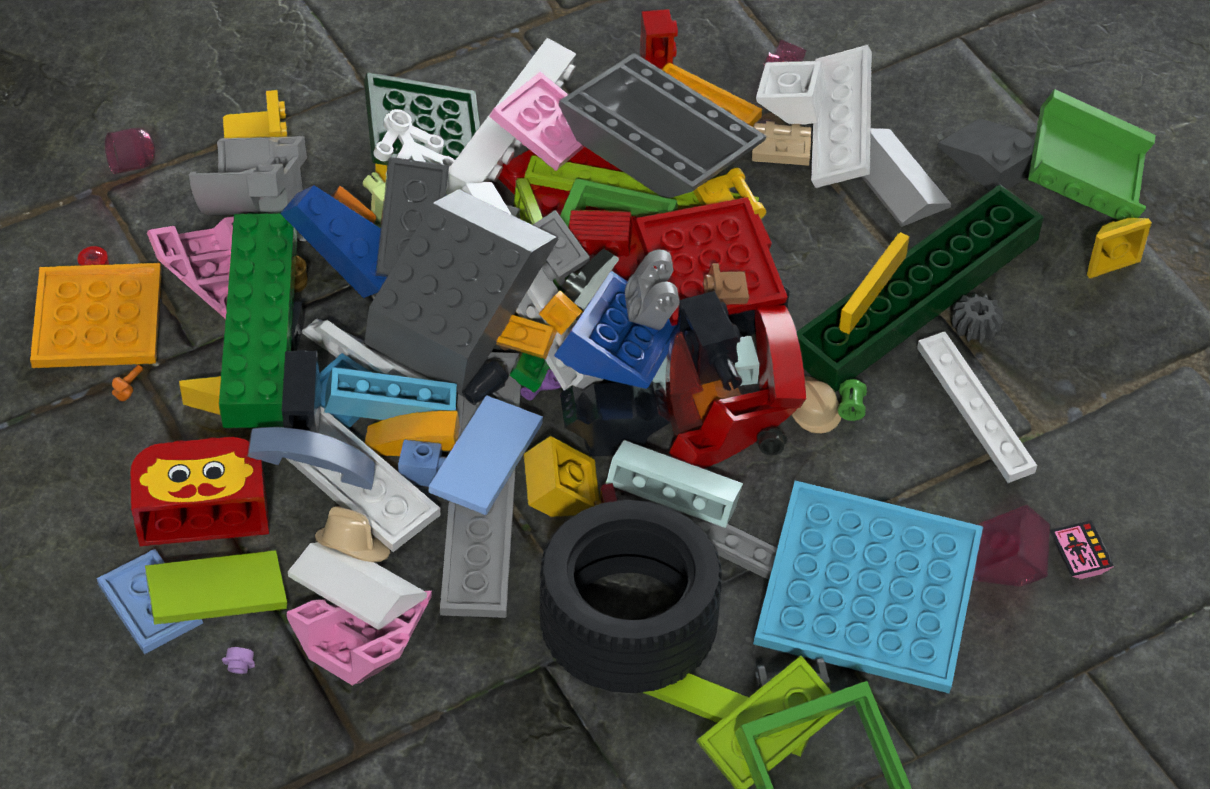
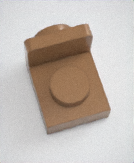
[703,264,749,304]

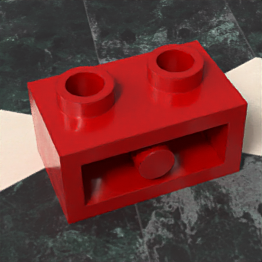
[640,9,678,70]

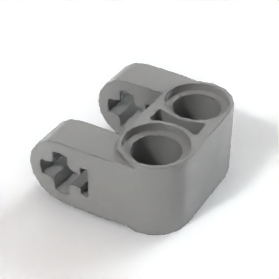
[625,250,680,330]

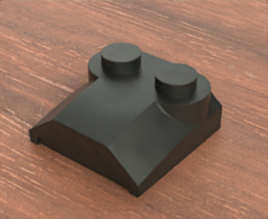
[561,249,619,311]

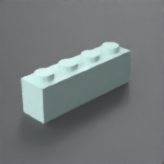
[606,440,743,528]

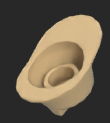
[792,376,841,434]
[315,506,390,562]

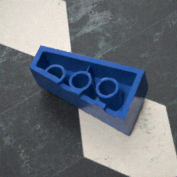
[280,185,387,298]

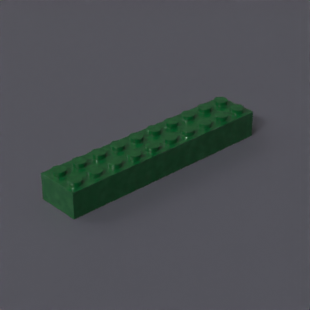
[796,184,1044,392]

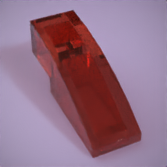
[665,332,704,436]

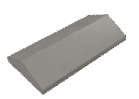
[861,128,951,227]

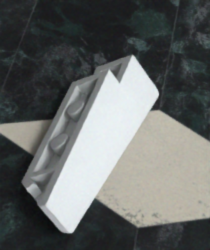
[302,319,430,380]

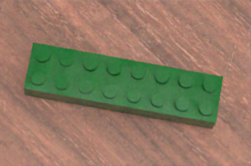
[219,213,298,428]

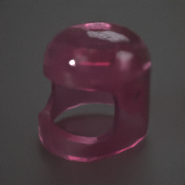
[104,127,155,174]

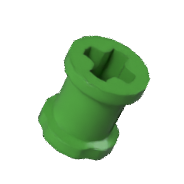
[838,379,867,421]

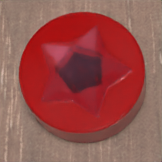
[77,246,109,266]

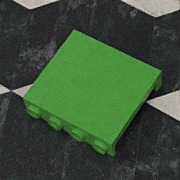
[1028,89,1156,221]

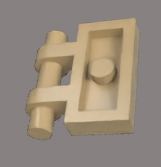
[752,121,811,166]

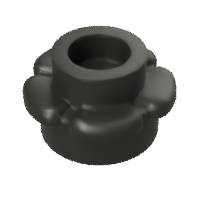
[757,427,787,455]

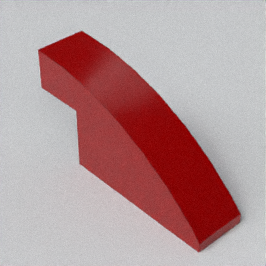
[754,305,807,408]
[669,389,797,469]

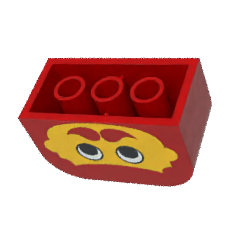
[130,437,269,547]

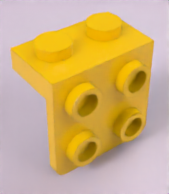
[223,90,288,138]

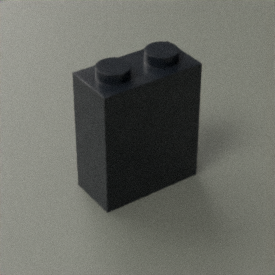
[282,350,321,433]

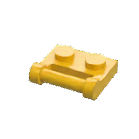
[693,168,766,219]

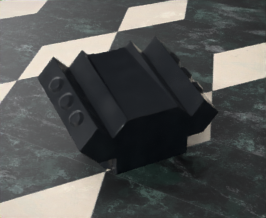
[560,381,671,457]

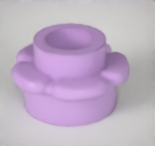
[222,647,255,674]

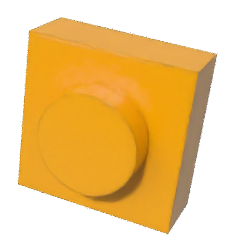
[539,290,583,335]

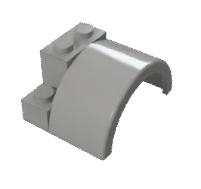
[189,136,307,216]

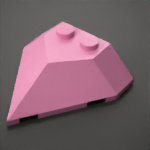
[147,216,234,319]
[287,591,432,686]

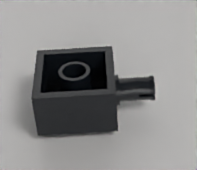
[677,291,742,391]

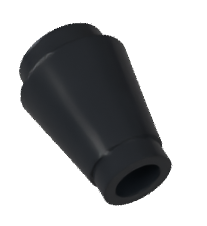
[462,360,508,405]

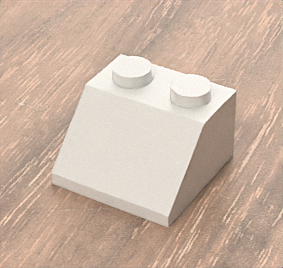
[756,61,826,125]

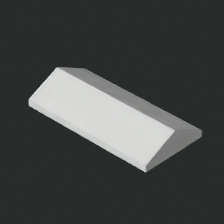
[288,542,427,630]

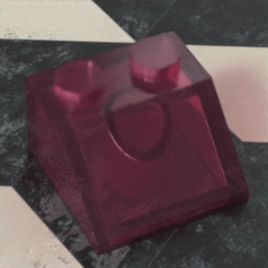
[973,505,1050,587]

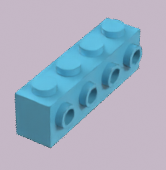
[324,367,457,420]

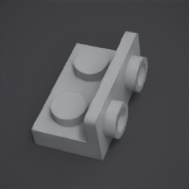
[533,210,590,286]

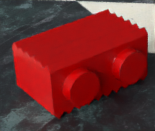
[569,210,633,257]

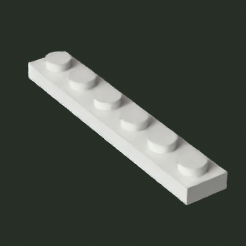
[917,331,1037,483]

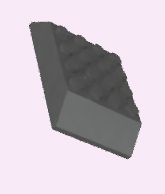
[559,53,766,198]
[364,189,559,397]

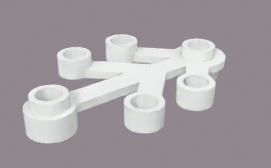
[374,109,455,191]

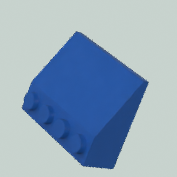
[554,270,678,389]

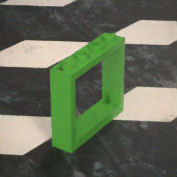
[552,178,678,293]
[735,681,912,789]

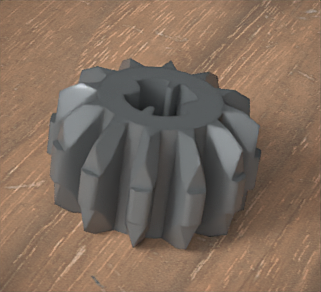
[952,292,1004,344]

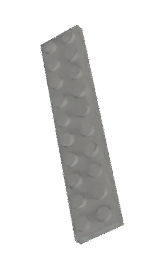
[440,352,521,618]

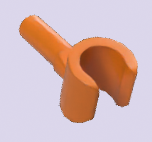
[112,365,143,401]

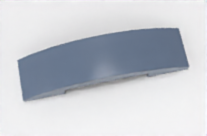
[247,427,375,490]

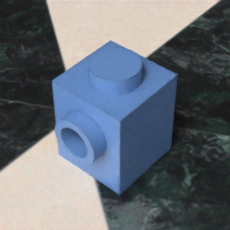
[398,439,447,487]

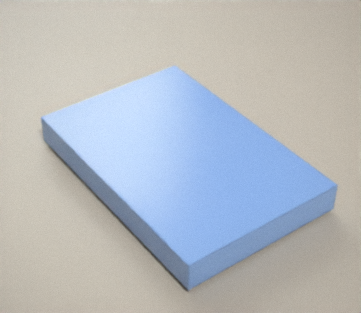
[97,549,203,654]

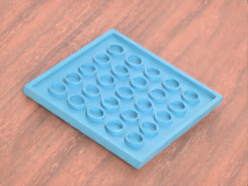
[753,481,983,693]

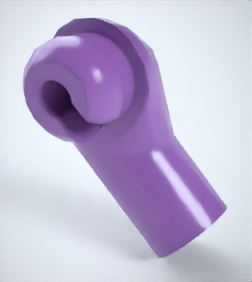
[521,370,561,400]

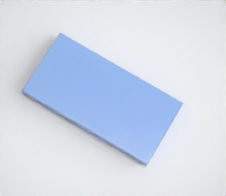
[429,395,543,515]

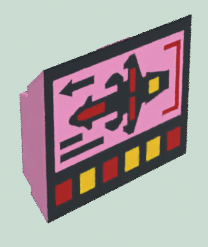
[1050,520,1114,580]

